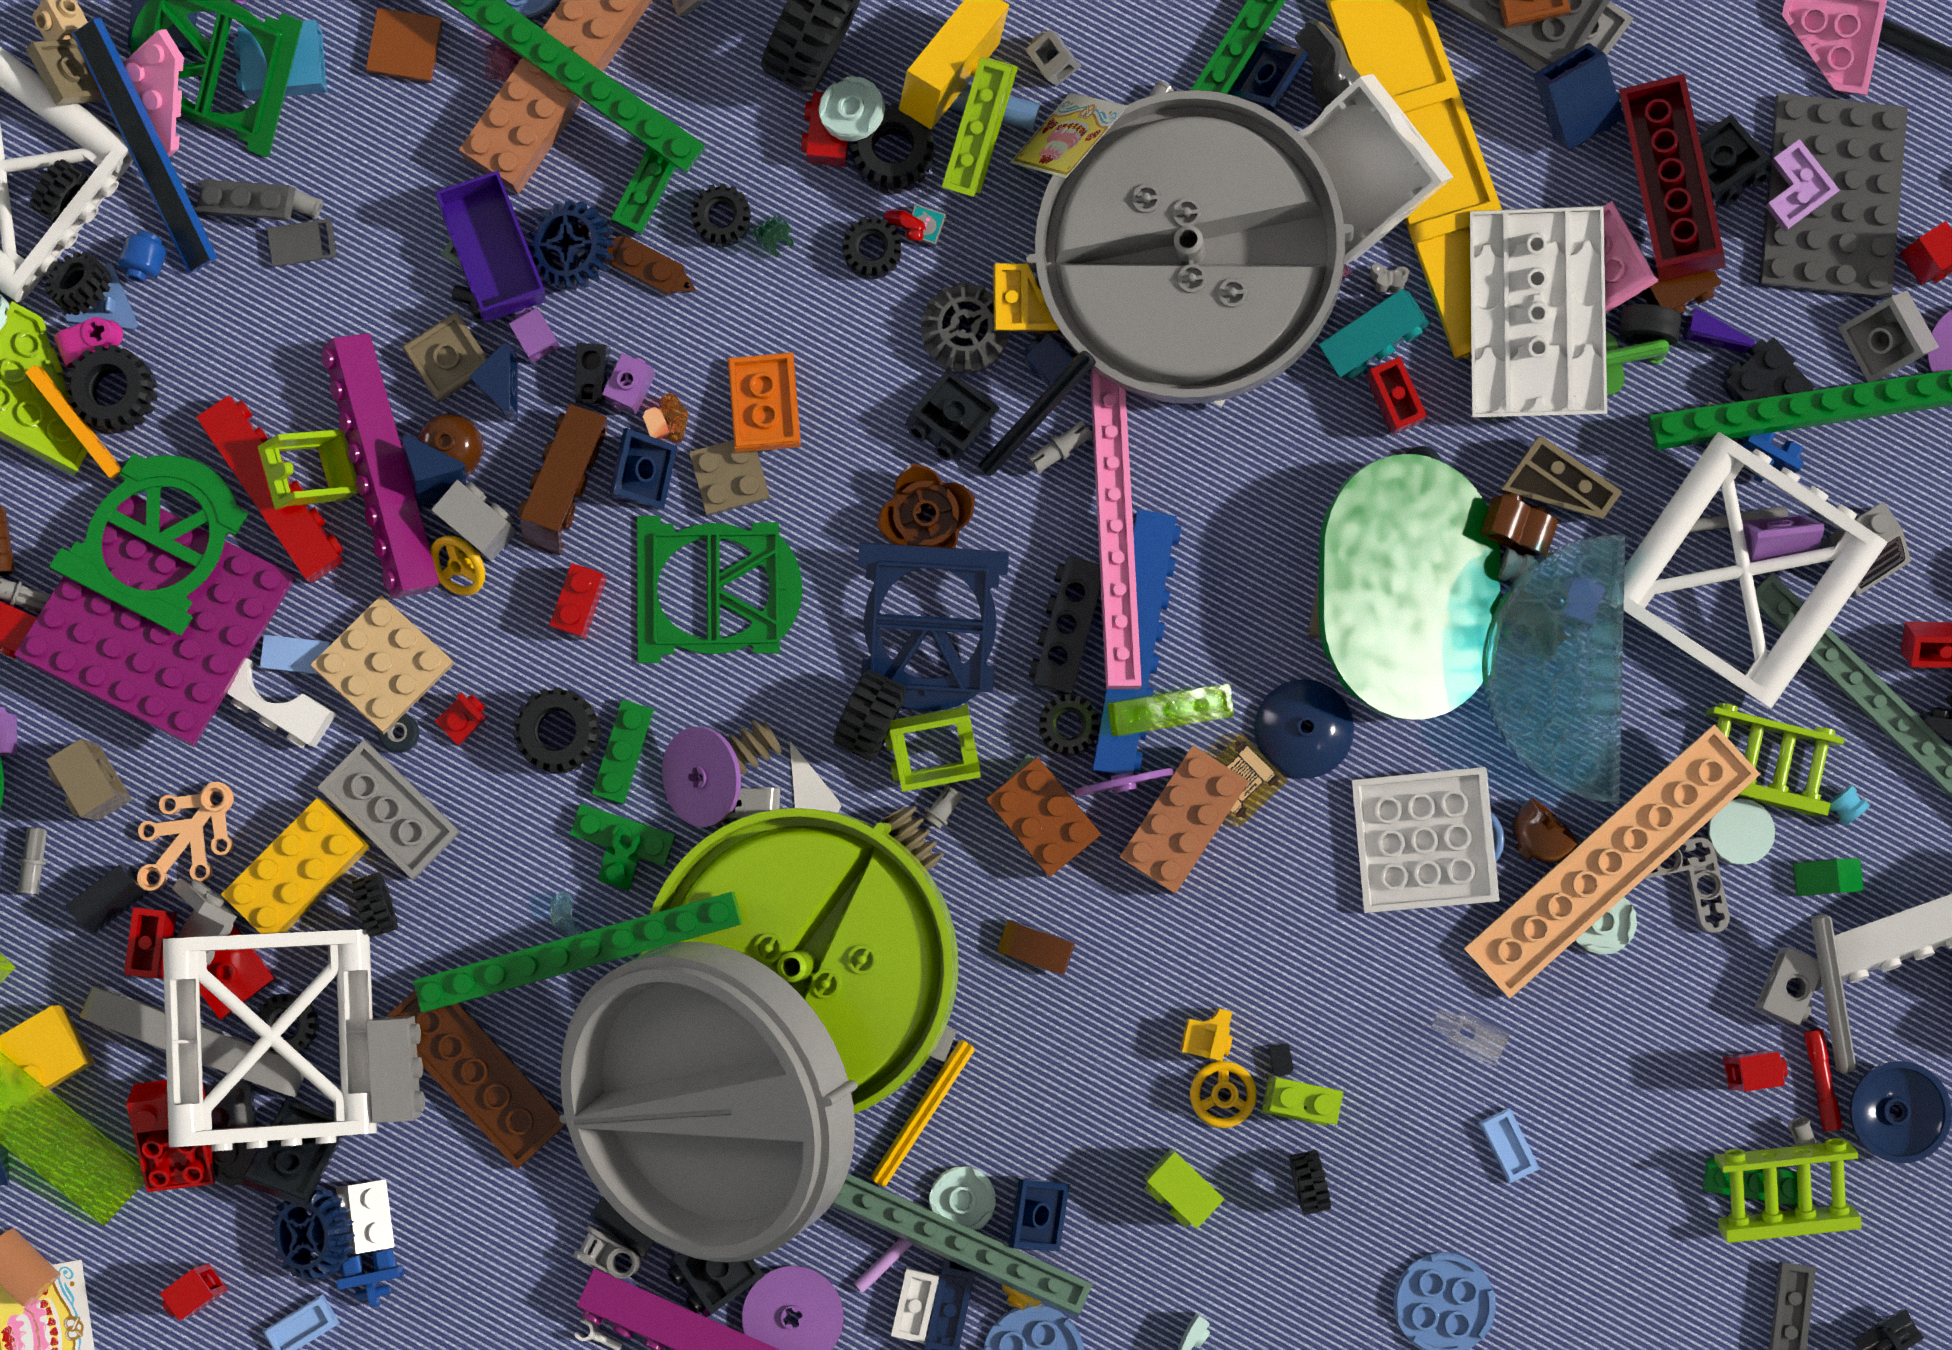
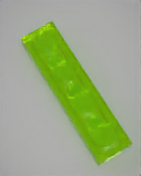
[1107,684,1234,736]

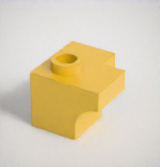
[1180,1008,1233,1061]

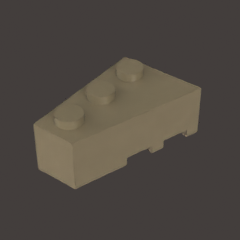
[1499,435,1622,519]

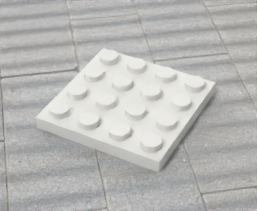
[1352,767,1500,913]

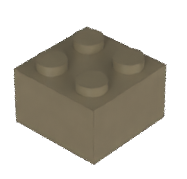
[46,738,132,821]

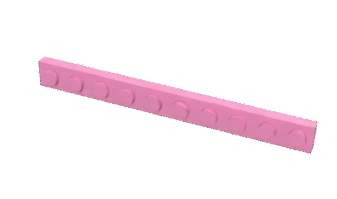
[1090,369,1142,689]

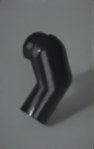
[452,285,483,324]

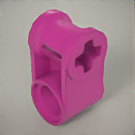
[53,317,123,368]

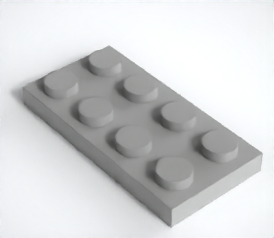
[317,739,461,880]

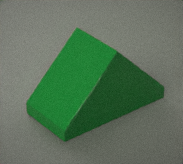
[1793,858,1864,896]

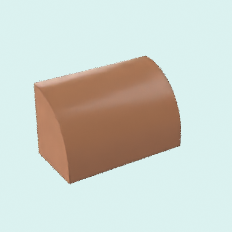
[0,1228,61,1306]

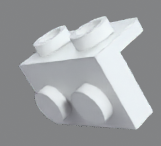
[334,1180,394,1254]

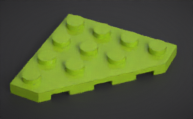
[0,301,88,476]

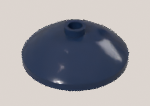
[1254,679,1354,779]
[1850,1061,1952,1163]

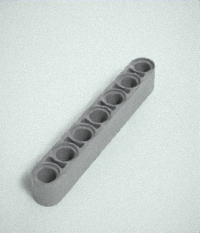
[80,985,304,1097]

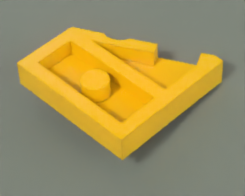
[993,263,1059,332]

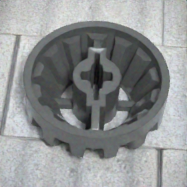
[921,282,1009,374]

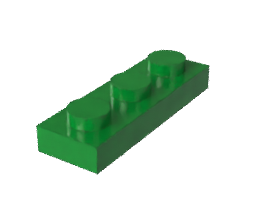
[611,147,676,236]
[592,699,655,805]
[570,803,676,867]
[1702,1157,1798,1206]

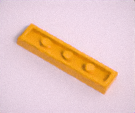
[25,365,122,479]

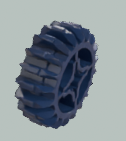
[527,201,615,290]
[269,1187,356,1280]

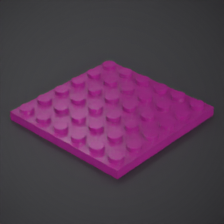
[14,495,295,748]

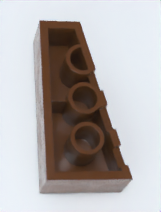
[517,404,608,556]

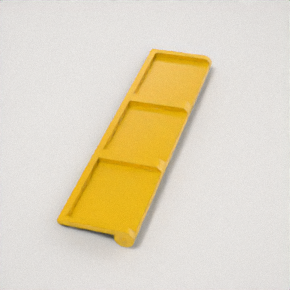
[1325,0,1502,360]

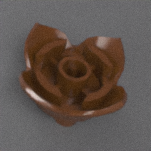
[877,464,975,548]

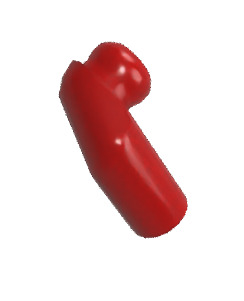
[884,209,926,241]

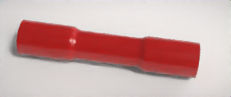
[1804,1029,1843,1132]

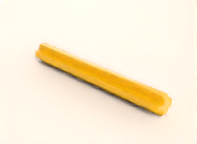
[871,1040,975,1187]

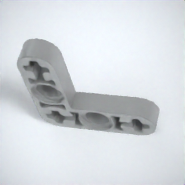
[1644,838,1730,933]

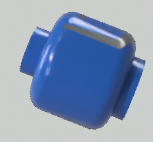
[118,231,167,283]

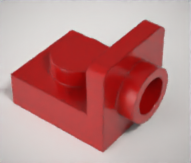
[435,692,488,746]

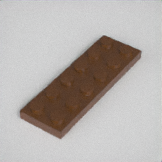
[386,990,567,1170]

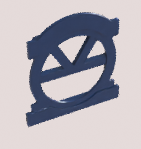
[858,542,1009,711]

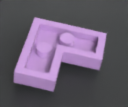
[1765,139,1840,231]

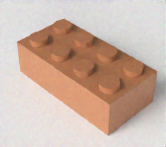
[1120,745,1249,894]

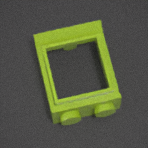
[257,429,359,510]
[885,703,981,792]
[1261,1075,1344,1126]

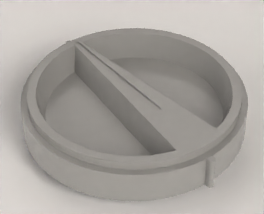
[1026,90,1354,404]
[559,942,858,1262]

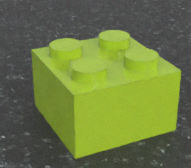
[1143,1148,1225,1229]

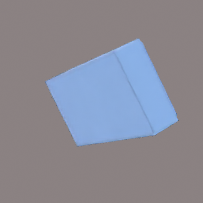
[260,635,332,675]
[1478,1108,1540,1183]
[262,1294,340,1350]

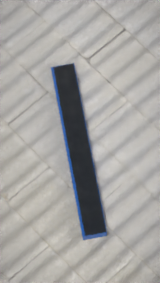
[72,18,218,273]

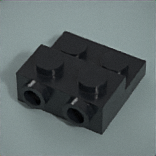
[1699,114,1771,207]
[1720,337,1815,402]
[905,369,1000,463]
[667,1253,764,1317]

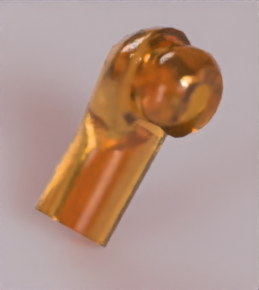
[660,393,688,443]

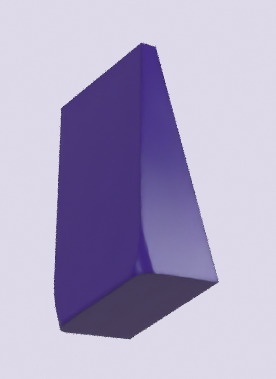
[1682,308,1755,354]

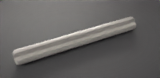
[1811,914,1856,1073]

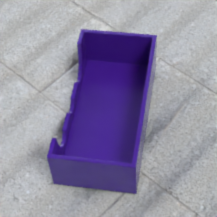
[435,171,546,323]

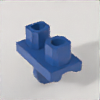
[1741,432,1804,483]
[336,1248,404,1308]

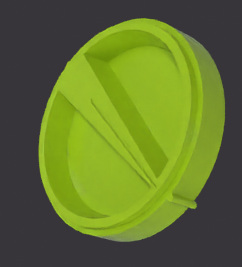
[641,808,959,1114]

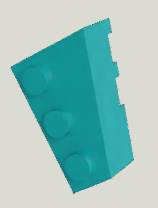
[1319,289,1431,380]

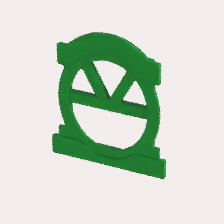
[131,0,303,158]
[49,453,248,636]
[637,516,803,664]

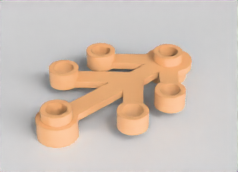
[137,782,234,891]

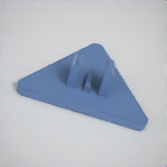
[65,263,138,330]

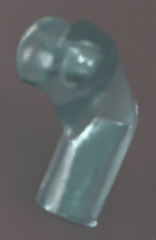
[550,892,584,937]

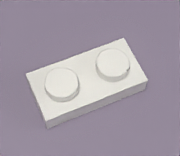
[891,1268,939,1344]

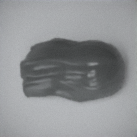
[1294,20,1361,111]

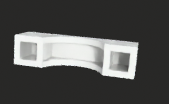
[227,658,337,748]

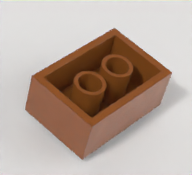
[984,757,1102,877]

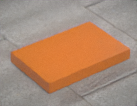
[728,352,801,453]

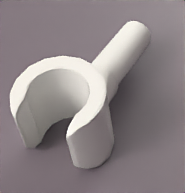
[574,1320,622,1350]

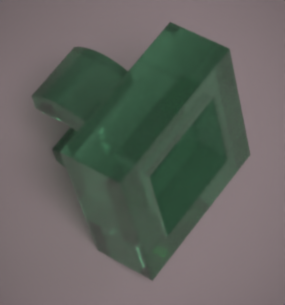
[751,214,794,257]

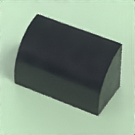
[65,864,149,933]
[590,1196,656,1257]

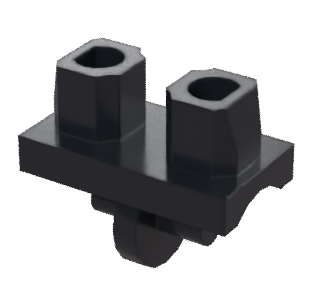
[1852,1308,1924,1350]

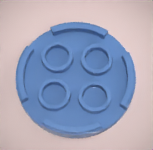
[1393,1252,1496,1350]
[984,1305,1084,1350]

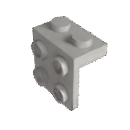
[172,878,237,965]

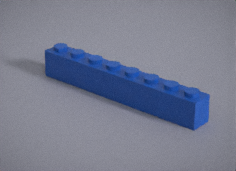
[1092,509,1181,776]

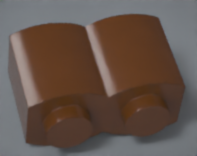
[1480,492,1558,559]

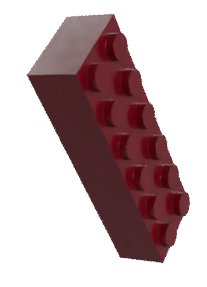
[1619,74,1726,282]

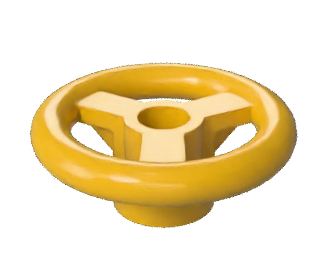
[430,535,485,596]
[1190,1061,1257,1128]

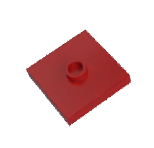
[199,925,276,1020]

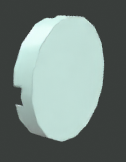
[819,76,885,141]
[1707,798,1775,865]
[1575,896,1637,955]
[929,1166,996,1231]

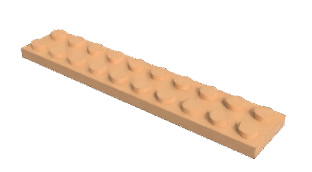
[1464,724,1761,999]

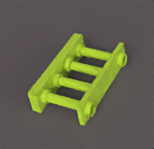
[942,57,1018,197]
[1706,703,1845,817]
[1714,1138,1862,1243]

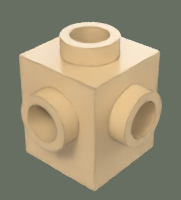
[32,0,88,41]

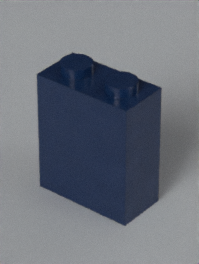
[1533,43,1624,150]

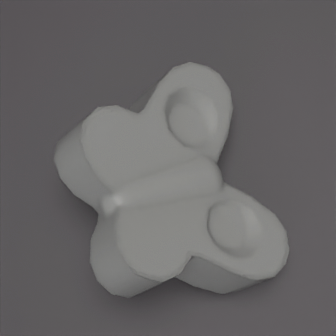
[1370,263,1409,293]

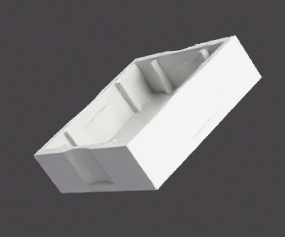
[1298,74,1454,264]

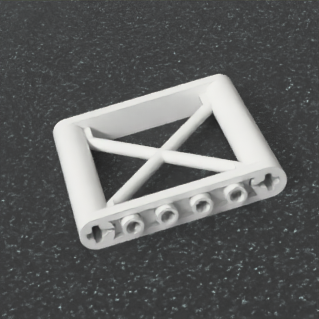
[0,47,134,302]
[1604,432,1888,708]
[163,929,377,1151]

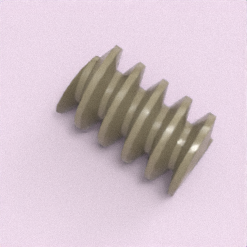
[728,717,782,775]
[877,805,944,871]

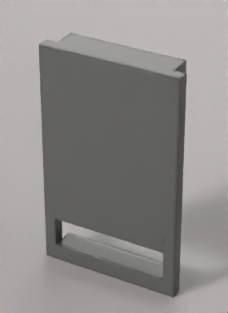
[267,219,337,267]

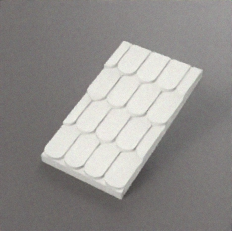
[1470,206,1607,417]

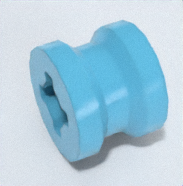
[1829,785,1870,826]

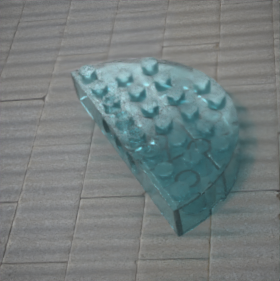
[1482,535,1625,803]

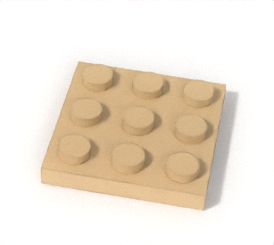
[310,595,454,735]

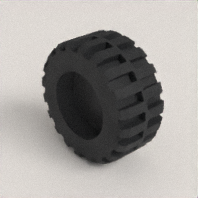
[761,0,861,93]

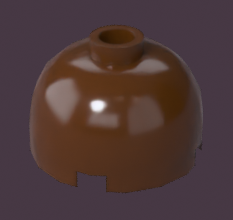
[418,413,485,477]
[1512,798,1579,863]

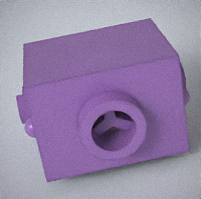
[602,353,656,415]

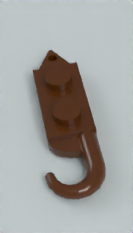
[581,221,696,297]

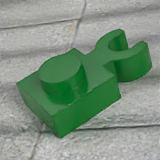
[597,828,640,891]

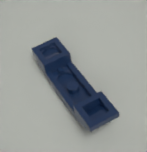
[924,1258,976,1350]

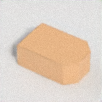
[643,407,670,439]

